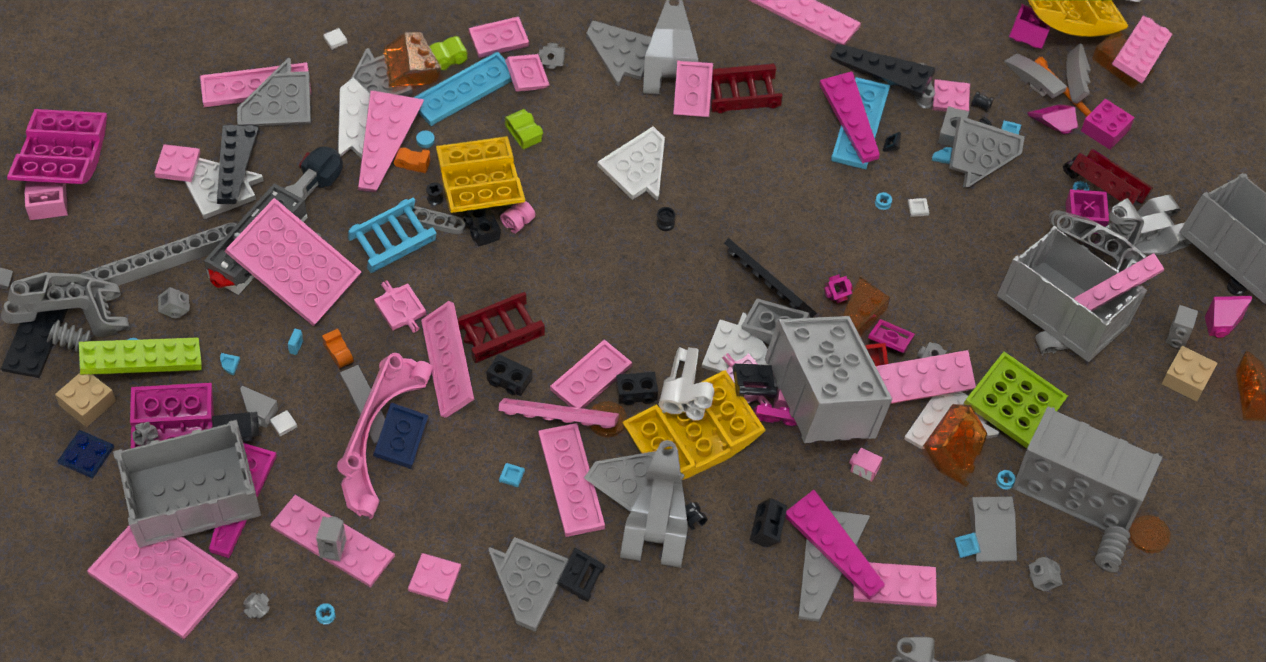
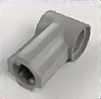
[1035,331,1069,355]

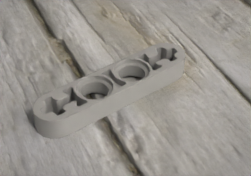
[397,206,466,235]

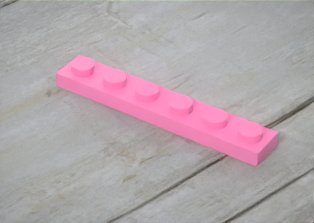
[1073,253,1164,312]
[499,398,619,428]

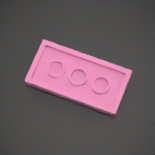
[550,340,632,409]
[853,563,937,607]

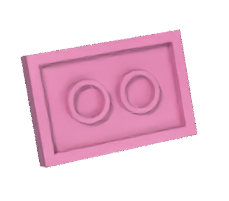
[469,17,529,58]
[673,61,713,117]

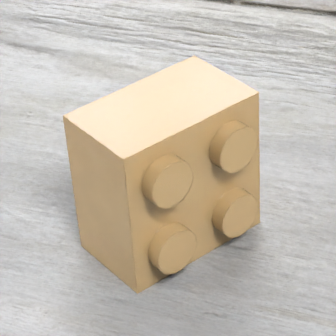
[1162,346,1217,401]
[55,373,116,427]

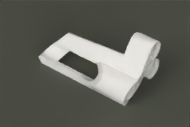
[659,347,715,420]

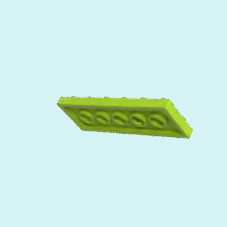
[79,338,202,375]

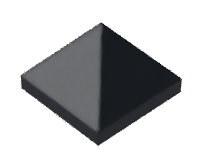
[883,132,901,152]

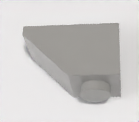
[240,386,279,428]

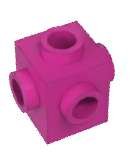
[824,274,853,303]

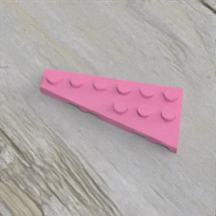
[358,90,424,192]

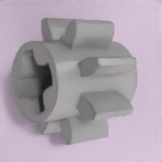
[132,422,158,446]
[243,592,270,618]

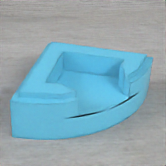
[932,147,952,164]
[220,353,240,375]

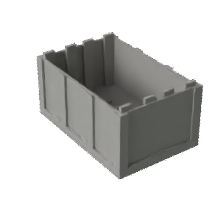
[1179,173,1266,303]
[997,226,1147,362]
[764,316,892,443]
[1012,407,1162,531]
[113,420,261,548]

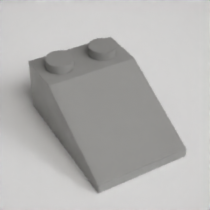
[741,299,810,345]
[969,497,1017,562]

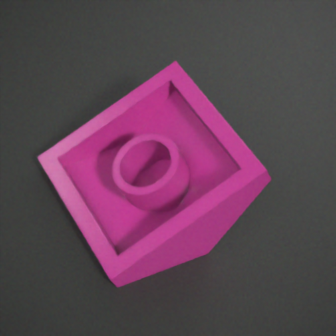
[868,319,915,353]

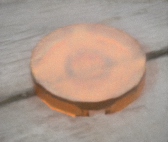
[589,401,627,438]
[1129,515,1171,554]

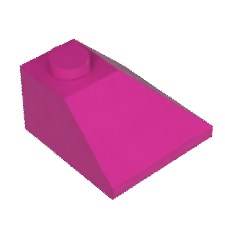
[1027,104,1078,134]
[1205,296,1252,338]

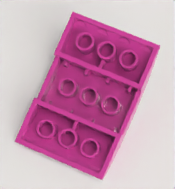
[7,109,107,184]
[130,383,214,449]

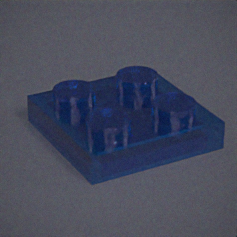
[57,430,114,479]

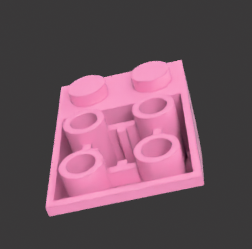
[25,181,68,220]

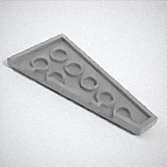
[798,510,870,622]

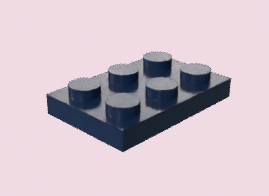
[373,403,429,469]

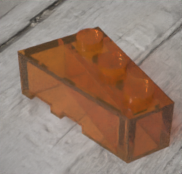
[843,277,890,337]

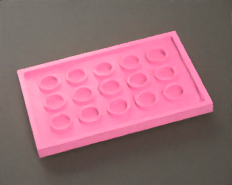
[225,198,361,326]
[87,526,239,639]

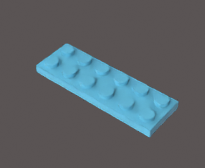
[413,51,512,126]
[831,77,890,169]

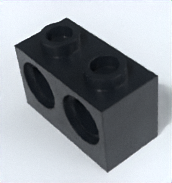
[463,207,501,247]
[487,354,532,396]
[616,372,658,405]
[750,498,787,548]

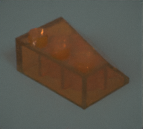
[1092,30,1155,89]
[384,32,442,87]
[1236,351,1266,421]
[923,404,988,487]

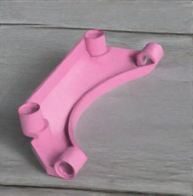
[337,353,433,519]

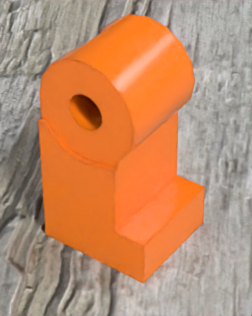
[394,148,431,173]
[322,329,354,369]

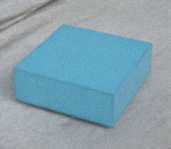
[1001,120,1021,135]
[288,329,303,355]
[499,463,525,487]
[955,533,981,558]

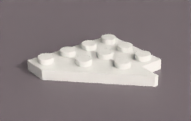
[338,78,370,158]
[598,127,665,201]
[184,158,264,219]
[702,313,777,387]
[904,392,999,449]

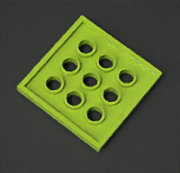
[963,352,1068,448]

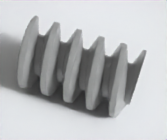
[47,320,92,352]
[1095,526,1130,573]

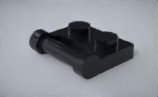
[732,363,777,398]
[556,547,605,602]

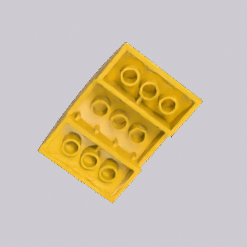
[1028,0,1128,36]
[436,136,525,213]
[622,370,765,480]

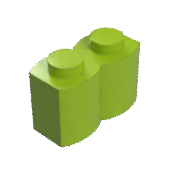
[426,36,468,71]
[505,109,543,150]

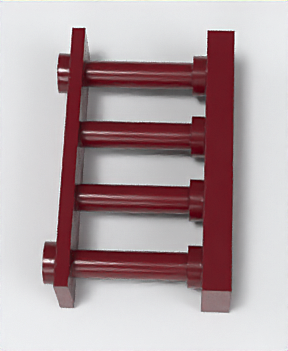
[711,63,783,113]
[1070,149,1153,205]
[457,292,545,363]

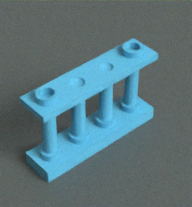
[348,198,437,273]

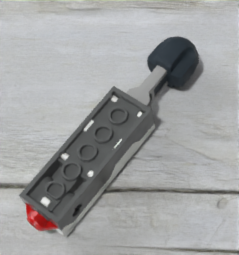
[204,146,343,295]

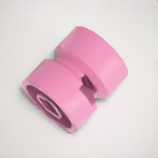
[500,201,535,233]

